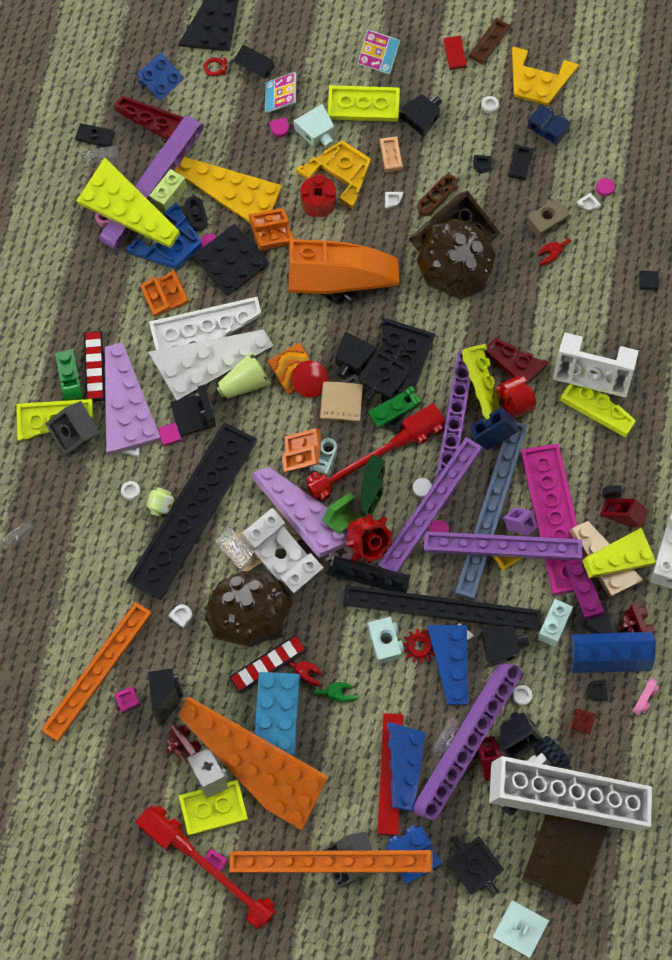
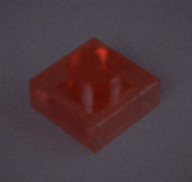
[570,708,595,735]

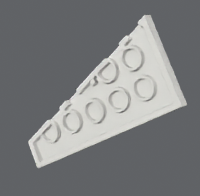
[149,297,262,350]
[148,329,273,400]

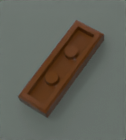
[468,18,511,65]

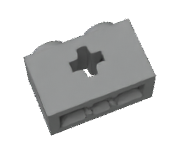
[187,748,229,799]

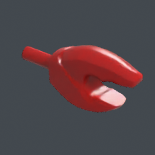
[538,238,572,266]
[288,661,322,686]

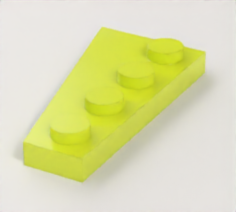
[461,343,500,420]
[560,384,636,438]
[582,528,656,578]

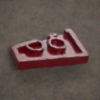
[484,338,549,385]

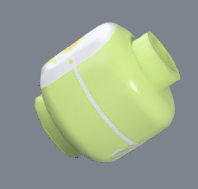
[146,487,174,517]

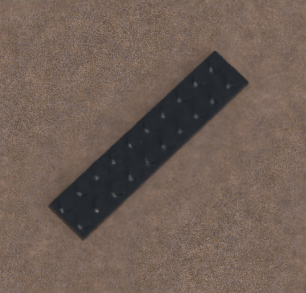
[127,422,257,601]

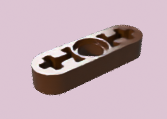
[417,175,457,216]

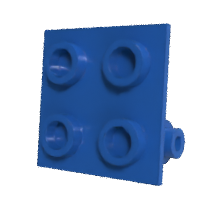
[136,52,185,100]

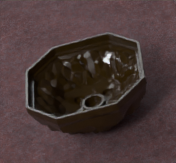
[417,218,496,300]
[205,571,292,647]

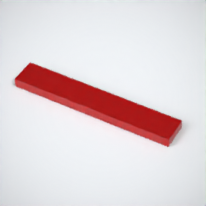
[378,713,404,836]

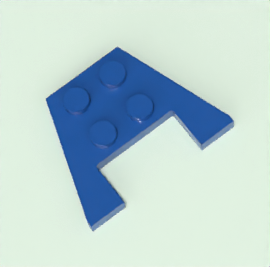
[126,203,202,270]

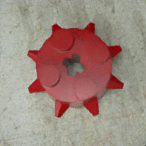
[346,514,393,564]

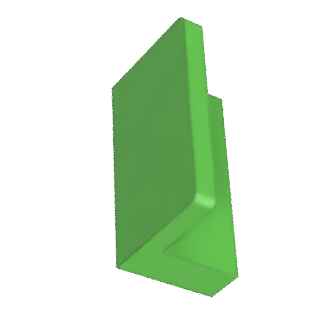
[322,493,361,534]

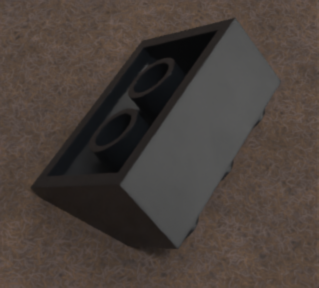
[148,668,183,726]

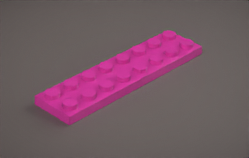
[520,443,585,596]

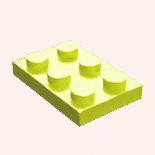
[179,780,248,836]

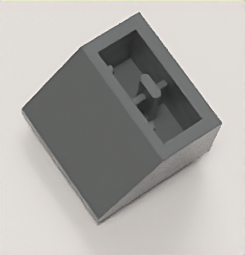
[322,832,375,889]

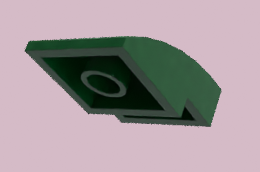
[361,455,385,517]

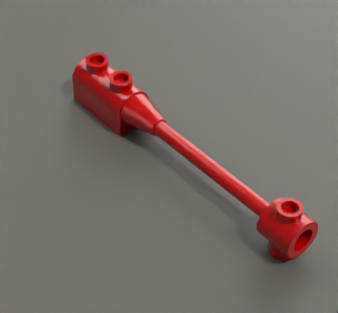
[306,403,446,501]
[135,805,276,930]

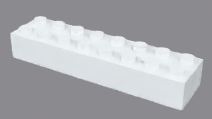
[489,756,652,832]

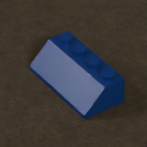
[572,632,656,673]

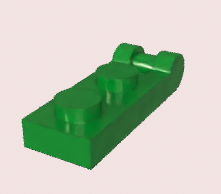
[368,386,423,429]

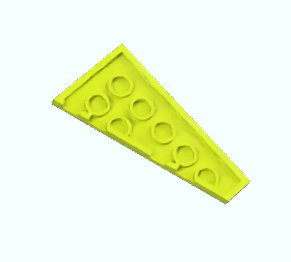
[77,157,180,248]

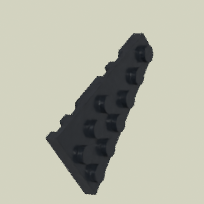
[178,0,239,51]
[381,317,435,434]

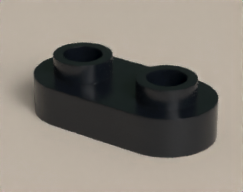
[185,196,208,231]

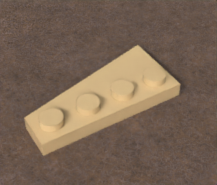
[570,521,643,598]

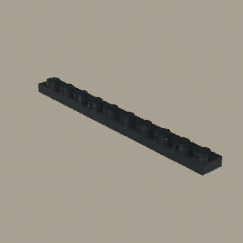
[343,585,541,631]

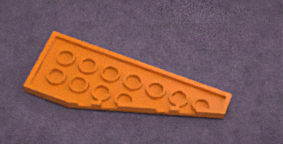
[178,697,329,830]

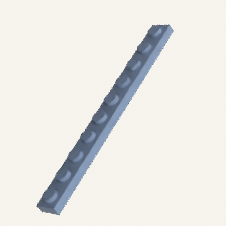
[455,421,528,600]

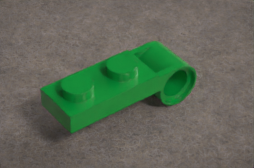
[55,349,84,401]

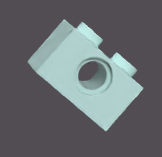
[538,599,573,647]
[368,617,404,665]

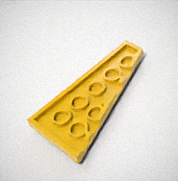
[175,157,282,223]

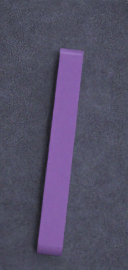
[99,116,204,250]
[436,348,471,508]
[414,663,521,820]

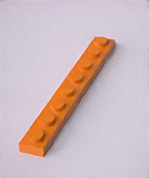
[41,602,152,743]

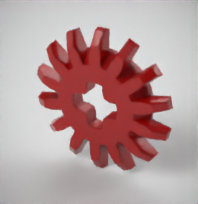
[402,629,435,663]

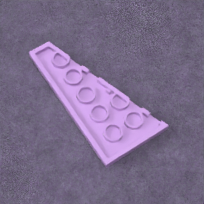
[105,342,160,456]

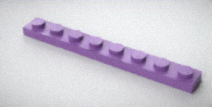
[378,437,483,572]
[424,531,582,561]

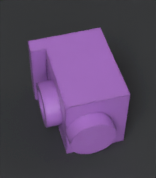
[503,507,538,537]

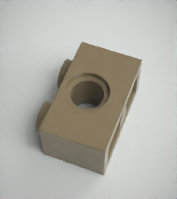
[527,199,570,240]

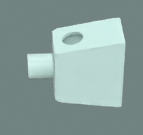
[294,104,334,149]

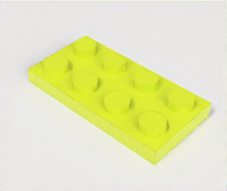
[328,85,400,122]

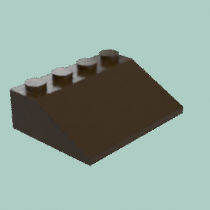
[408,190,500,253]
[521,814,607,904]

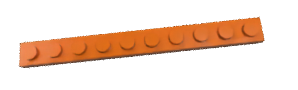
[229,850,433,873]

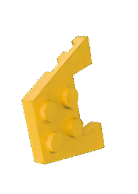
[512,47,579,106]
[296,140,371,209]

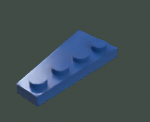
[427,625,468,705]
[387,722,426,812]

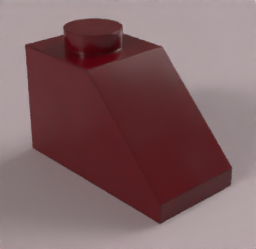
[600,498,649,528]
[477,736,502,782]

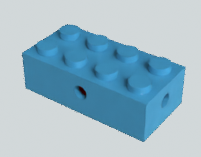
[255,672,300,757]

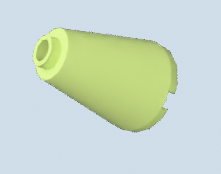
[217,352,271,399]

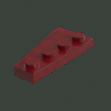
[114,96,184,141]

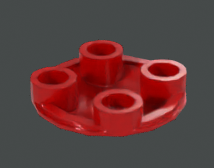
[291,360,329,398]

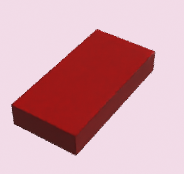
[443,35,467,70]

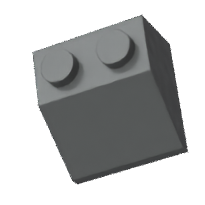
[45,401,100,456]

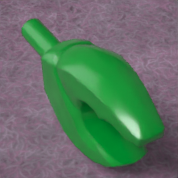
[314,682,359,703]

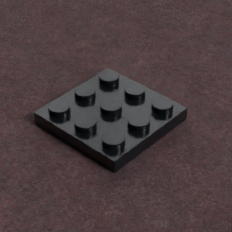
[192,223,270,297]

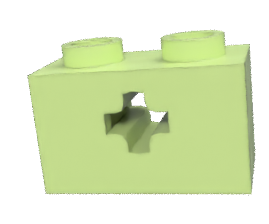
[149,169,187,213]

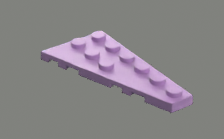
[252,467,348,558]

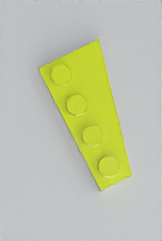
[16,399,93,442]

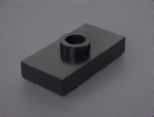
[75,123,115,148]

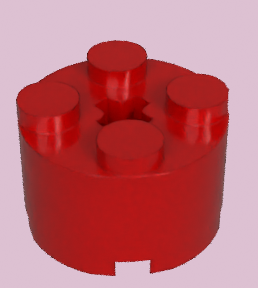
[300,174,337,217]
[495,375,537,418]

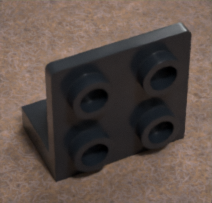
[170,384,216,436]

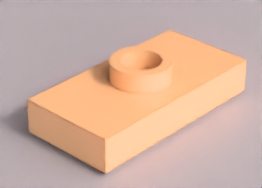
[379,136,403,173]

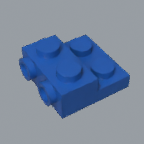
[386,825,442,885]

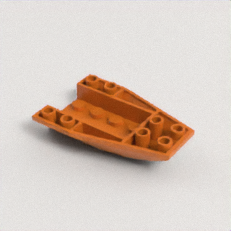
[288,239,399,294]

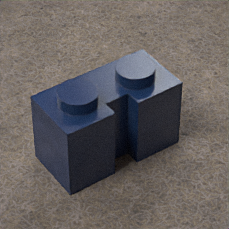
[527,104,570,145]
[471,407,518,450]

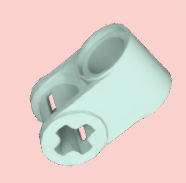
[309,438,338,478]

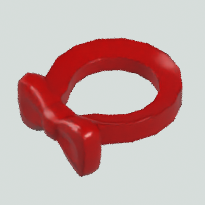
[204,57,227,77]

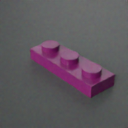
[565,560,604,620]

